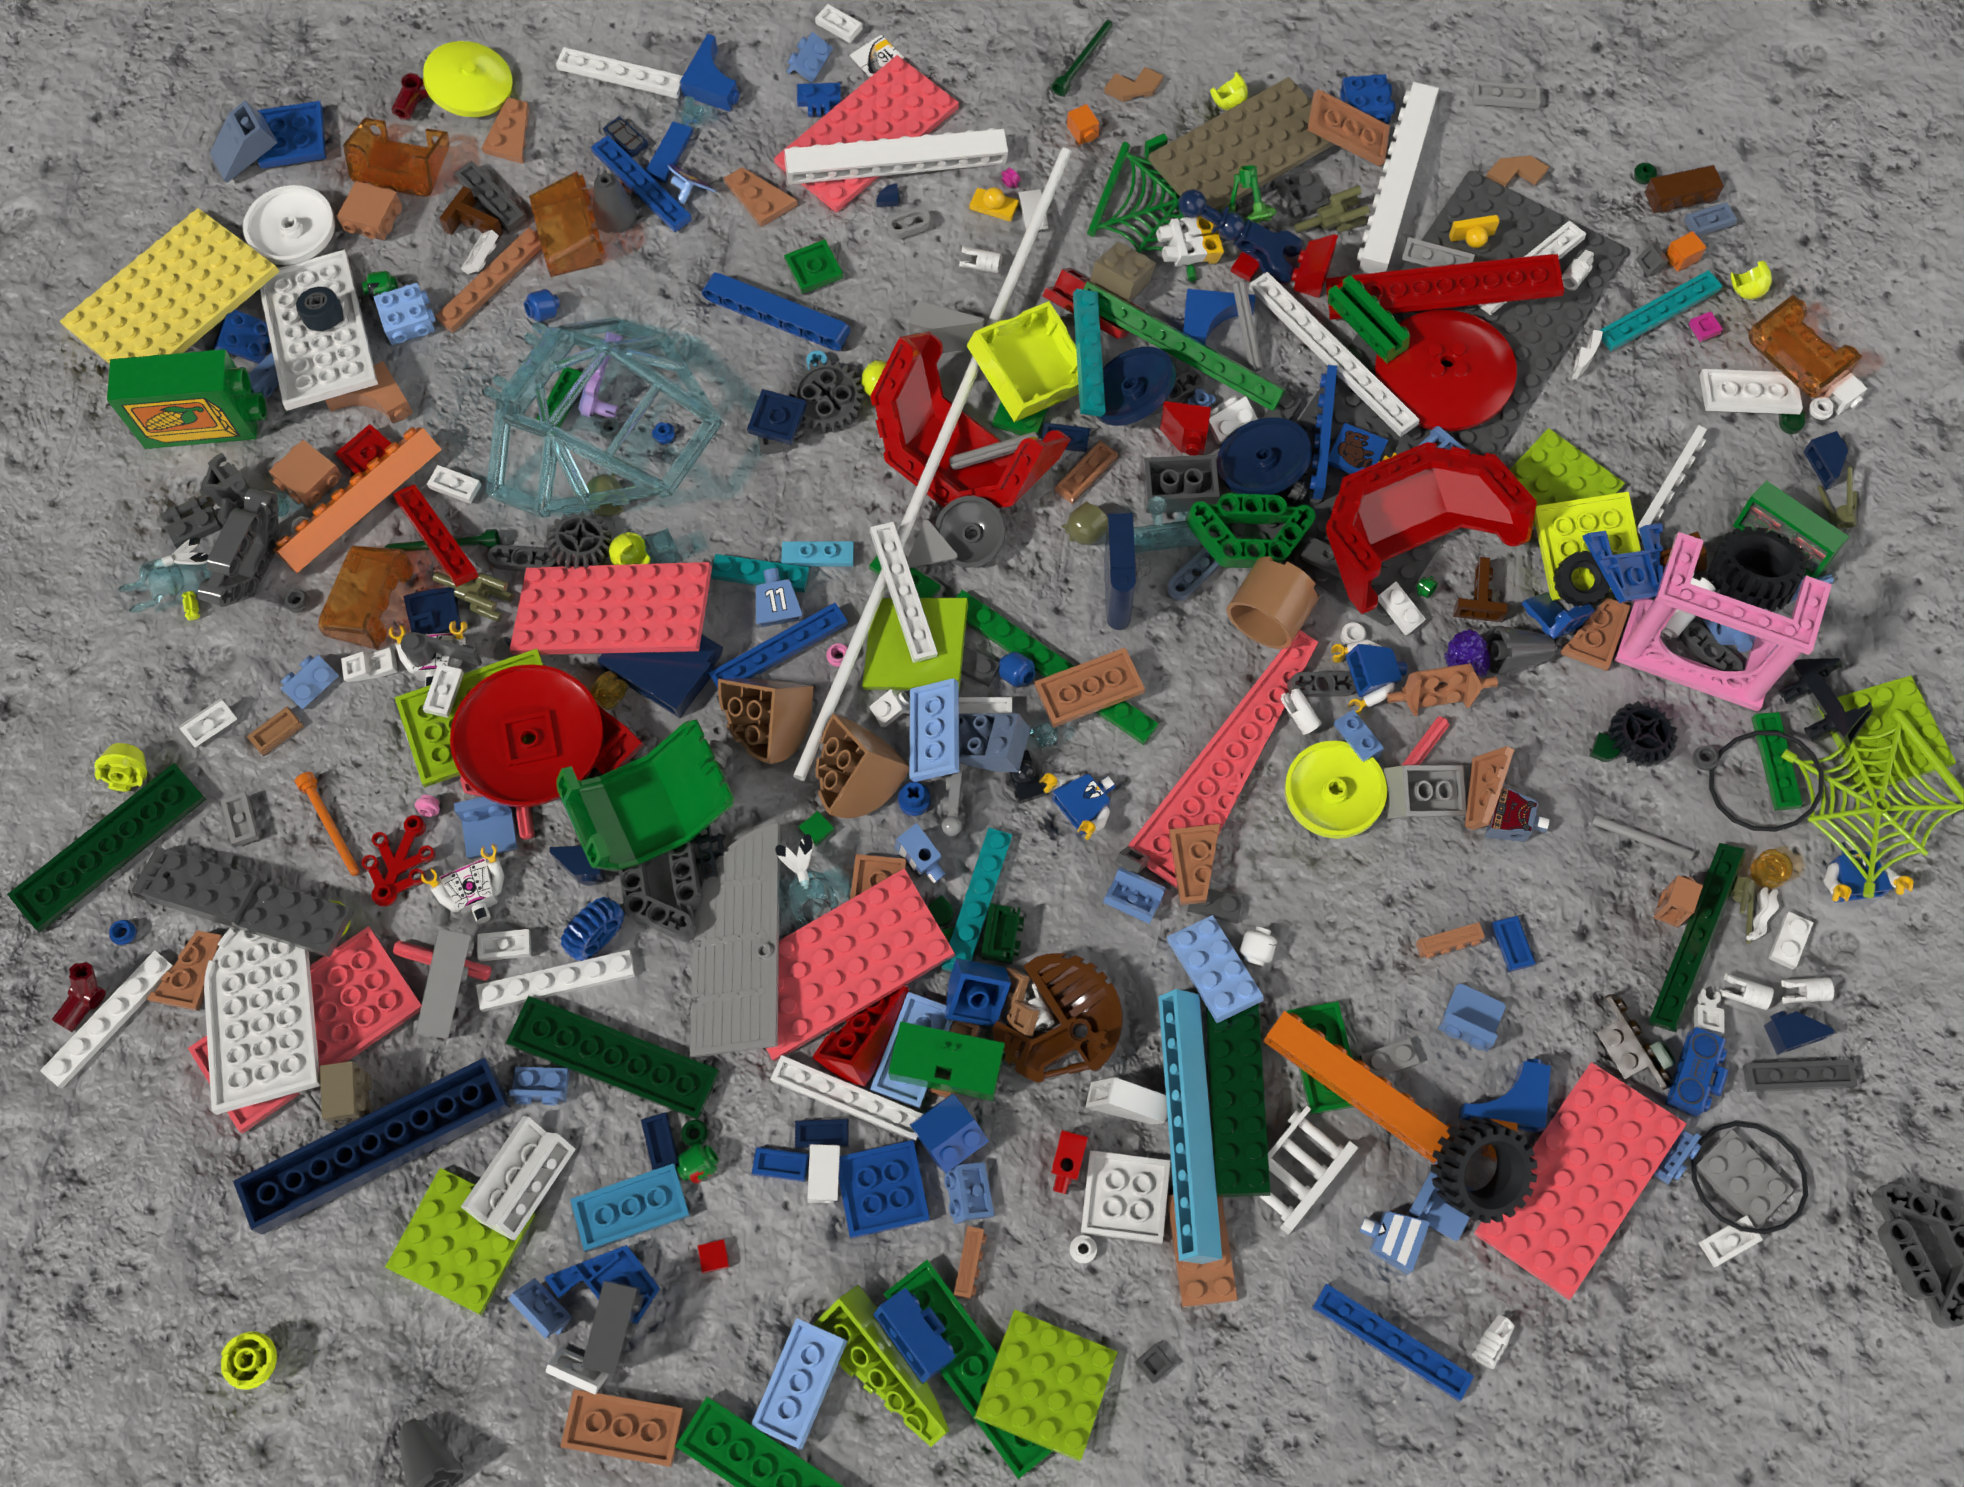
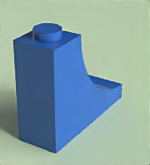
[680,34,740,112]
[1183,289,1256,344]
[1459,1059,1551,1134]

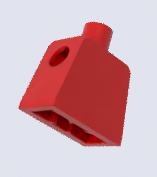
[1051,1130,1088,1195]

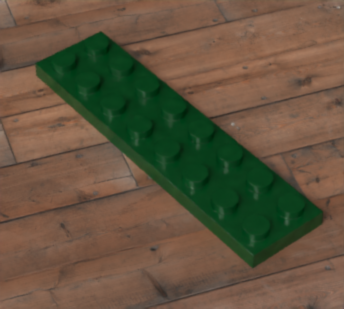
[7,763,207,932]
[506,995,720,1120]
[1206,1003,1271,1197]

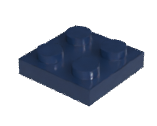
[747,389,807,445]

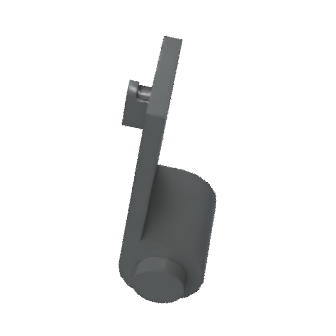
[400,632,482,667]

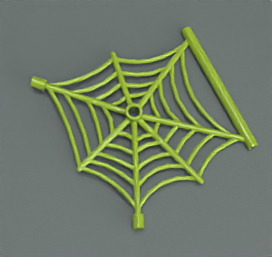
[1781,710,1964,898]

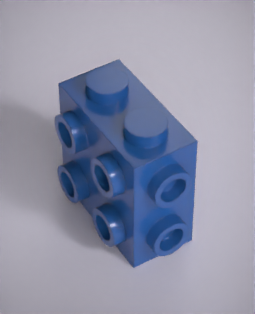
[1340,74,1395,124]

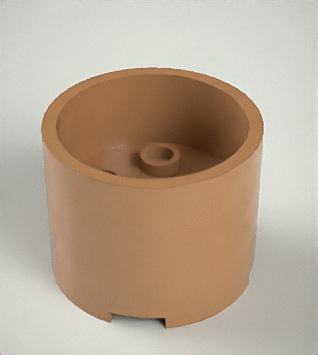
[1226,557,1320,649]

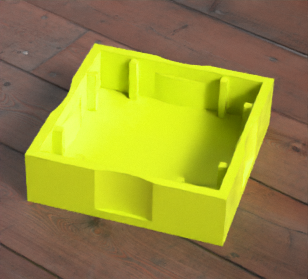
[967,301,1079,422]

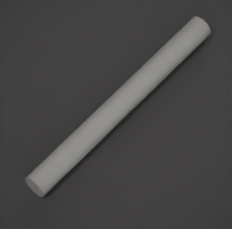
[1591,815,1694,861]

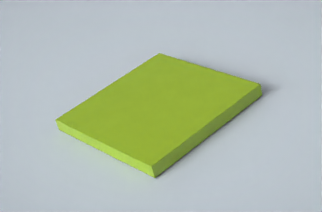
[862,598,968,691]

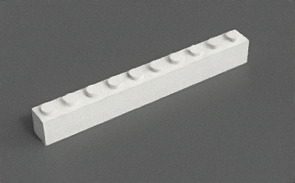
[1356,82,1439,273]
[784,128,1008,185]

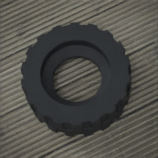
[1553,551,1610,606]

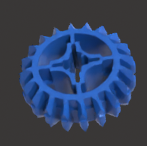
[560,896,625,961]

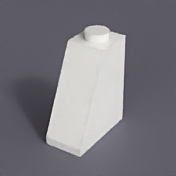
[1085,1077,1168,1125]

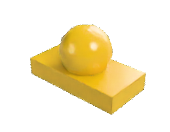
[969,187,1019,222]
[1449,215,1499,249]

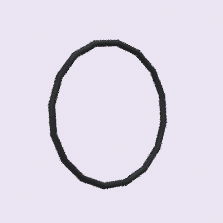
[1709,731,1824,832]
[1691,1121,1809,1234]

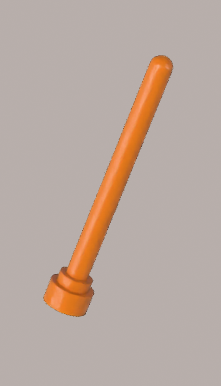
[294,772,360,876]

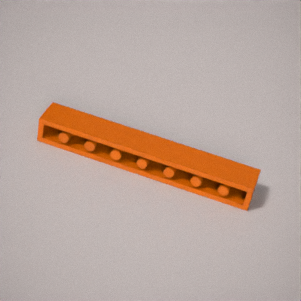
[273,427,442,573]
[1263,1011,1456,1164]

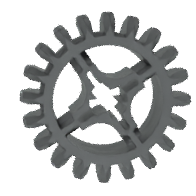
[547,510,612,570]

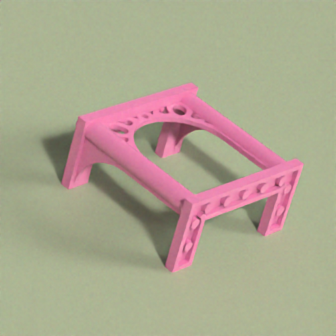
[1614,532,1832,712]

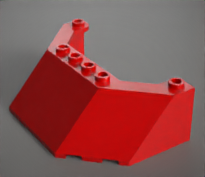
[870,331,1071,508]
[1326,442,1537,615]

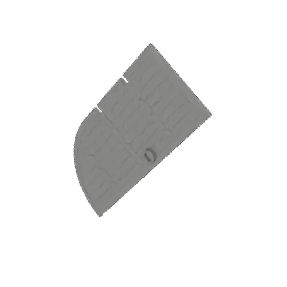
[690,822,780,1058]

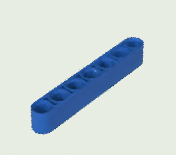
[702,272,851,351]

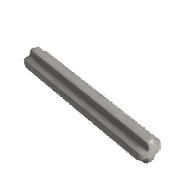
[1233,281,1262,372]
[949,432,1039,470]

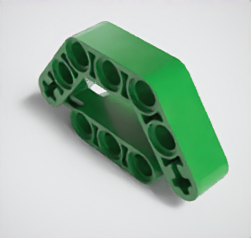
[1185,493,1315,568]

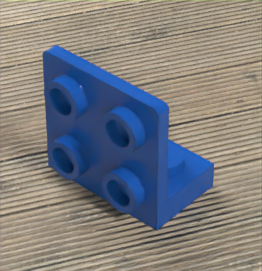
[213,310,270,364]
[1522,592,1595,639]

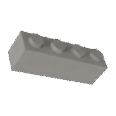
[415,929,474,1039]

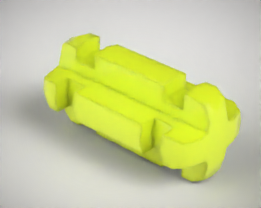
[182,591,200,621]

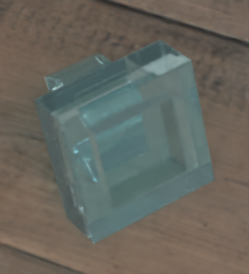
[681,96,704,127]

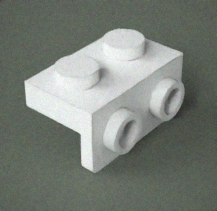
[1208,395,1258,444]

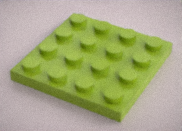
[1510,428,1625,528]
[1817,675,1956,793]
[385,1168,536,1315]
[974,1309,1118,1462]

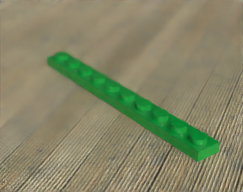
[1083,281,1286,411]
[955,590,1159,746]

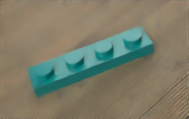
[711,554,810,593]

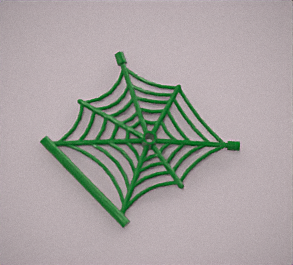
[1087,142,1223,281]

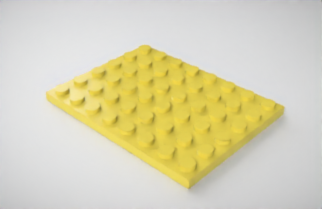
[59,208,280,365]

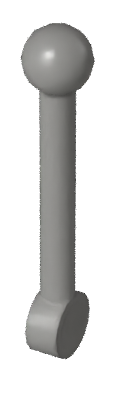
[299,1089,335,1131]

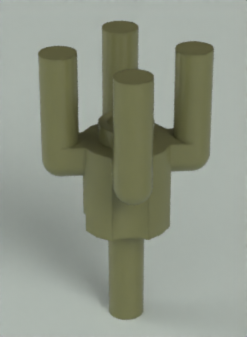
[1294,185,1370,233]
[433,572,514,622]

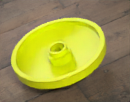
[423,41,512,117]
[1284,741,1387,839]

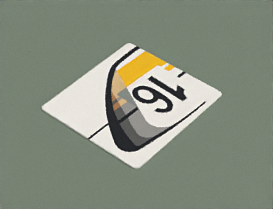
[849,35,904,77]

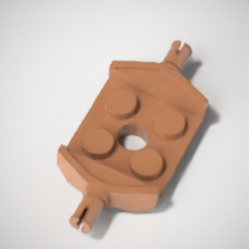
[1387,663,1498,716]

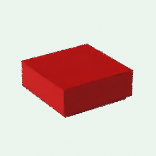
[1230,251,1260,282]
[697,1239,730,1274]

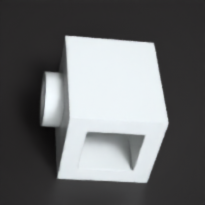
[1824,373,1867,415]

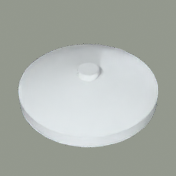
[243,185,335,265]

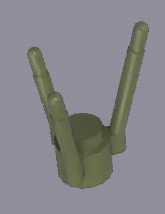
[1817,466,1857,529]
[1730,877,1756,944]

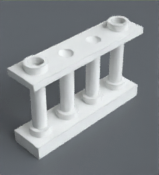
[1259,1106,1358,1235]

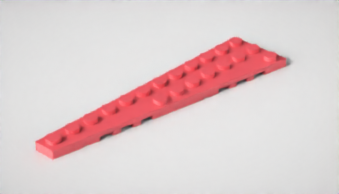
[1128,630,1318,890]

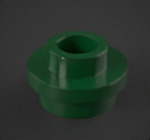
[1634,163,1657,185]
[681,1120,708,1147]

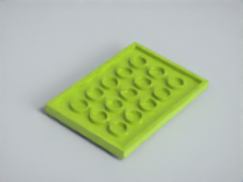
[394,649,543,788]

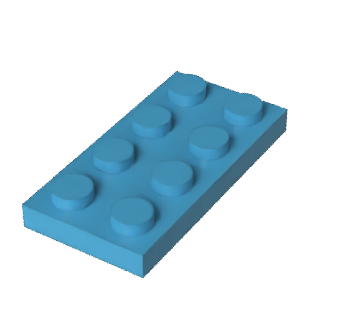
[570,1163,690,1252]

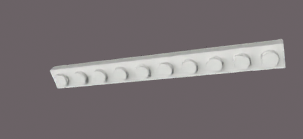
[1249,272,1420,437]

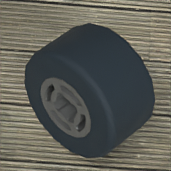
[296,286,343,331]

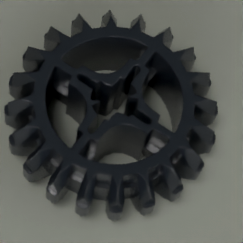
[1608,701,1678,768]

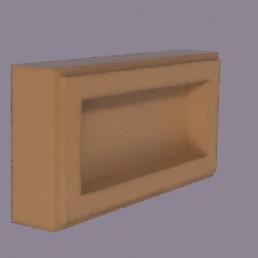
[247,706,304,756]

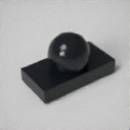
[1009,749,1044,804]

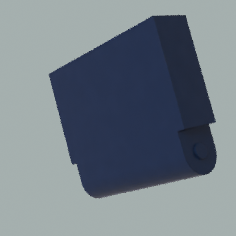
[1104,513,1136,630]
[597,634,723,718]

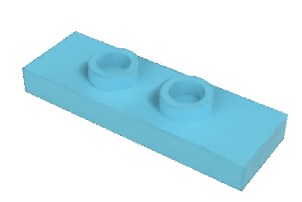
[781,541,854,567]

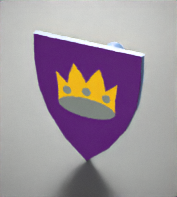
[668,163,716,205]

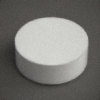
[1340,622,1366,646]

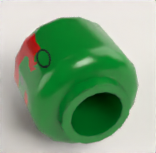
[677,1143,719,1184]

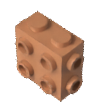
[337,181,402,241]
[269,440,343,509]

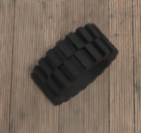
[1708,527,1807,612]
[1431,1117,1537,1223]

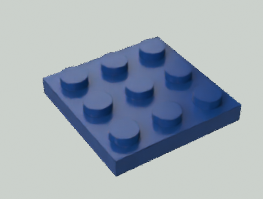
[257,101,326,169]
[838,1140,930,1239]

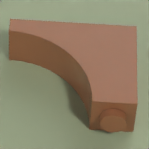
[324,361,413,424]

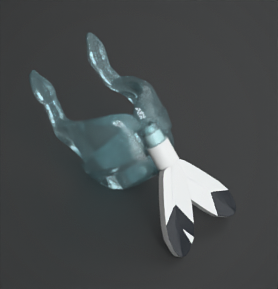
[118,537,209,613]
[775,834,838,927]

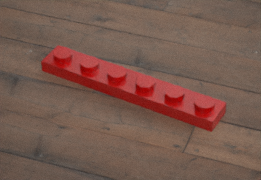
[393,484,479,587]

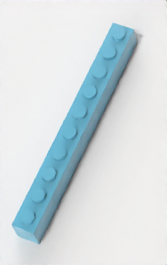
[1158,989,1222,1264]

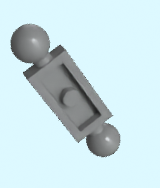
[941,763,968,836]

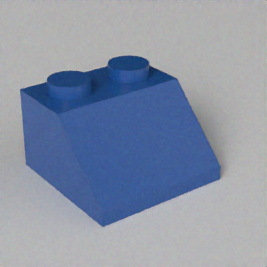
[945,958,1011,1027]
[909,1093,989,1174]

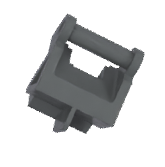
[200,453,250,509]

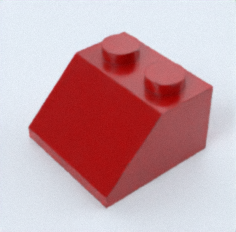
[1291,234,1338,298]
[1160,401,1211,456]

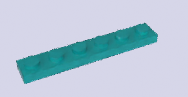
[1599,270,1723,352]
[1073,288,1105,417]
[942,827,1012,972]

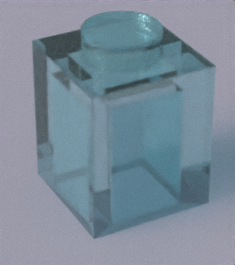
[645,528,681,564]

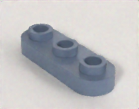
[1168,547,1220,600]

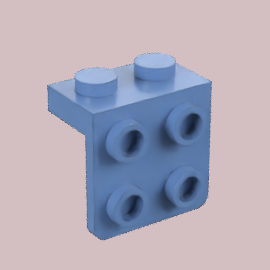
[1438,984,1505,1052]

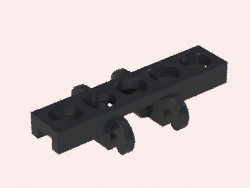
[694,825,728,880]

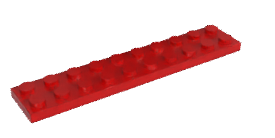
[1326,254,1564,320]

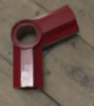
[392,73,430,121]
[51,962,106,1032]

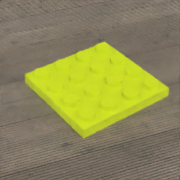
[1534,492,1641,601]

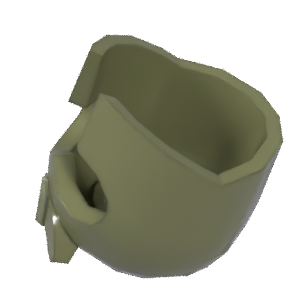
[584,473,629,516]
[1061,501,1108,545]

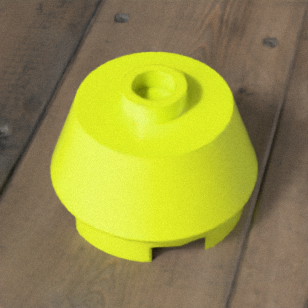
[94,743,147,792]
[221,1331,277,1390]

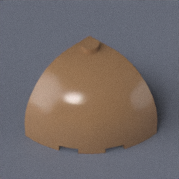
[718,678,814,764]
[816,713,910,818]

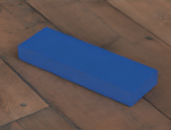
[646,121,693,183]

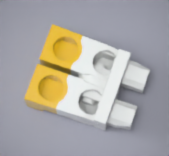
[1156,216,1224,267]

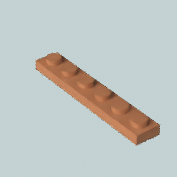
[435,228,547,333]

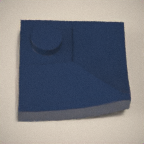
[403,587,461,635]

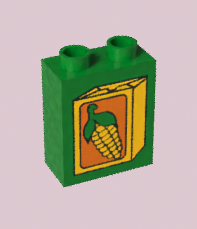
[107,349,267,449]

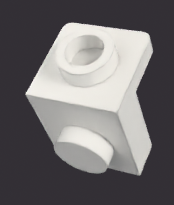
[869,689,910,727]

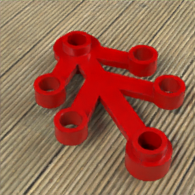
[362,815,436,907]

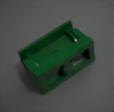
[982,903,1025,964]

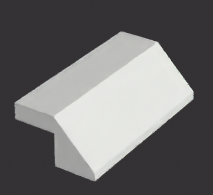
[461,1116,576,1241]

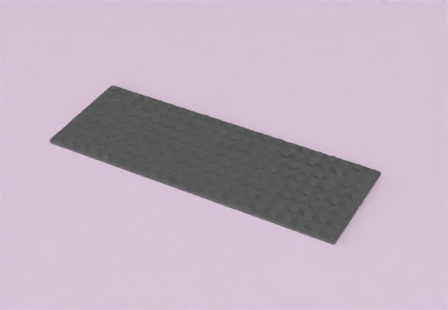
[1226,171,1628,626]

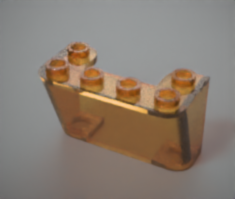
[343,117,450,197]
[529,171,605,277]
[1748,294,1863,398]
[318,545,414,650]

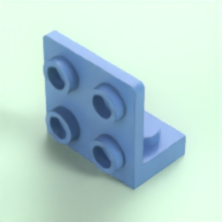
[454,797,518,859]
[1408,1161,1475,1241]

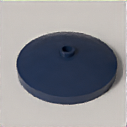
[1096,346,1176,426]
[1217,417,1312,495]

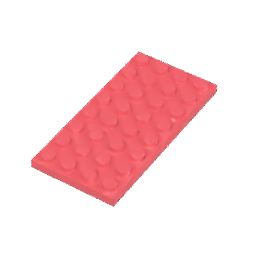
[774,55,959,213]
[509,562,712,655]
[766,868,956,1062]
[188,926,422,1134]
[1474,1062,1687,1301]

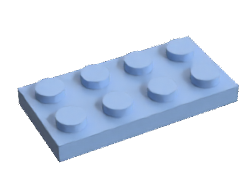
[909,678,959,782]
[1167,915,1263,1023]
[870,992,954,1109]
[751,1318,848,1449]

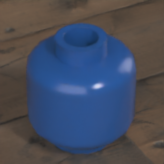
[524,289,560,322]
[999,651,1036,688]

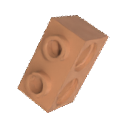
[1653,875,1703,928]

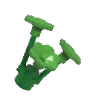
[1220,165,1276,223]

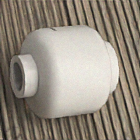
[1240,926,1277,967]

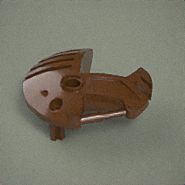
[992,953,1123,1083]

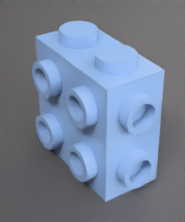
[373,283,436,345]

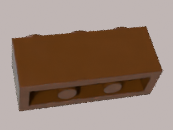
[1644,165,1724,213]

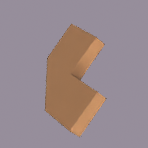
[1104,67,1164,102]
[1486,156,1549,187]
[1005,967,1040,1036]

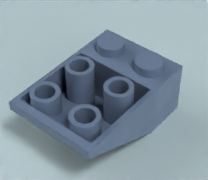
[210,100,278,183]
[959,713,1030,772]

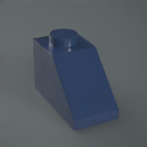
[1803,431,1848,490]
[549,846,605,886]
[1764,1011,1835,1055]

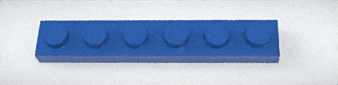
[591,135,692,232]
[1309,365,1337,500]
[709,602,848,689]
[1311,1283,1474,1402]

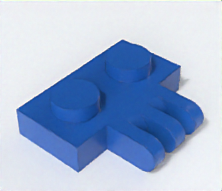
[797,83,841,117]

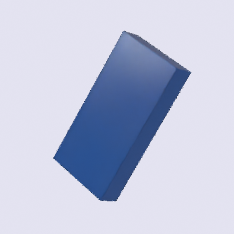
[1492,915,1535,972]
[751,1147,809,1182]

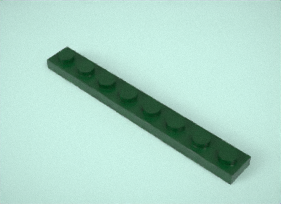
[1649,843,1746,1033]

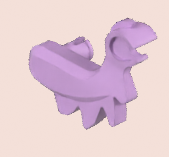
[579,331,623,418]

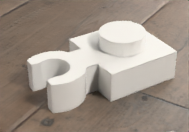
[1694,989,1724,1037]

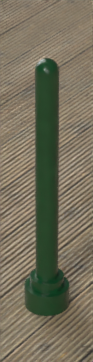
[1051,20,1113,96]
[384,529,500,553]

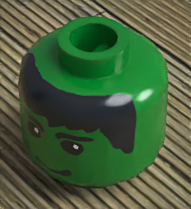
[363,271,398,302]

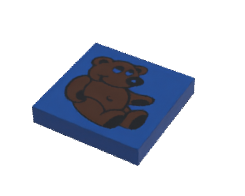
[1328,423,1388,474]

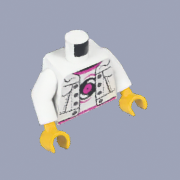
[389,621,468,687]
[421,843,505,924]

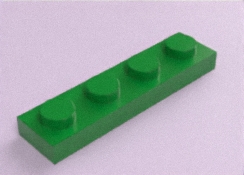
[1751,712,1803,811]

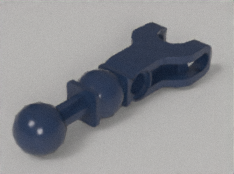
[1178,189,1304,284]

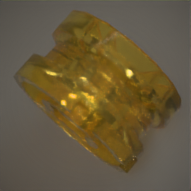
[590,671,628,710]
[1750,849,1793,889]

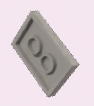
[1696,1129,1794,1228]

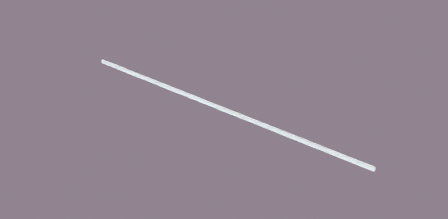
[793,148,1072,781]

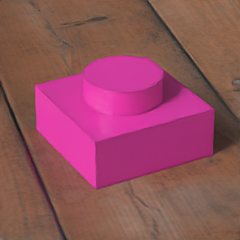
[1688,312,1723,342]

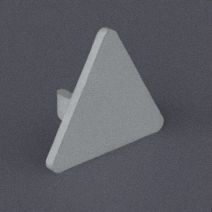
[907,520,958,568]

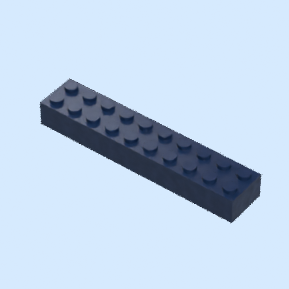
[233,1057,512,1235]

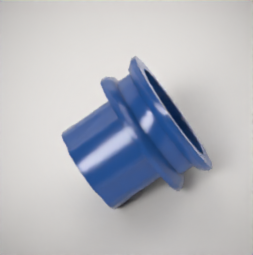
[898,782,931,816]

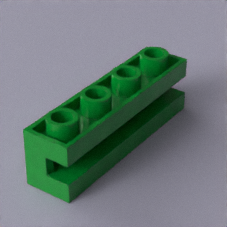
[1328,275,1410,364]

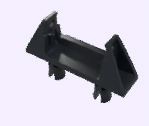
[1778,658,1873,747]

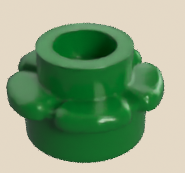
[1416,576,1438,599]

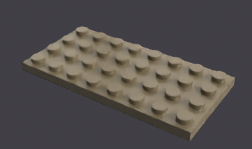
[1148,77,1335,211]

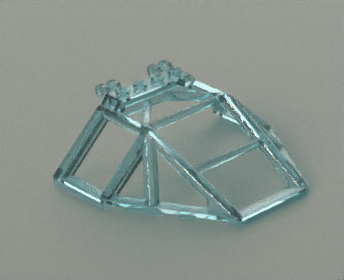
[483,317,723,518]

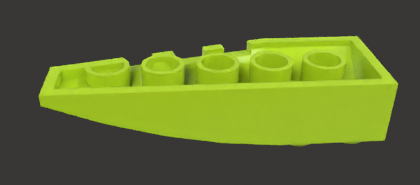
[813,1285,950,1447]

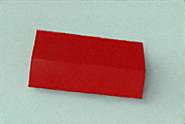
[1042,268,1146,339]

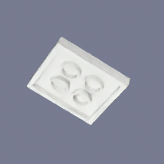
[1081,1150,1170,1244]

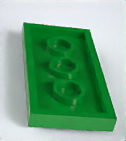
[1286,1001,1354,1115]

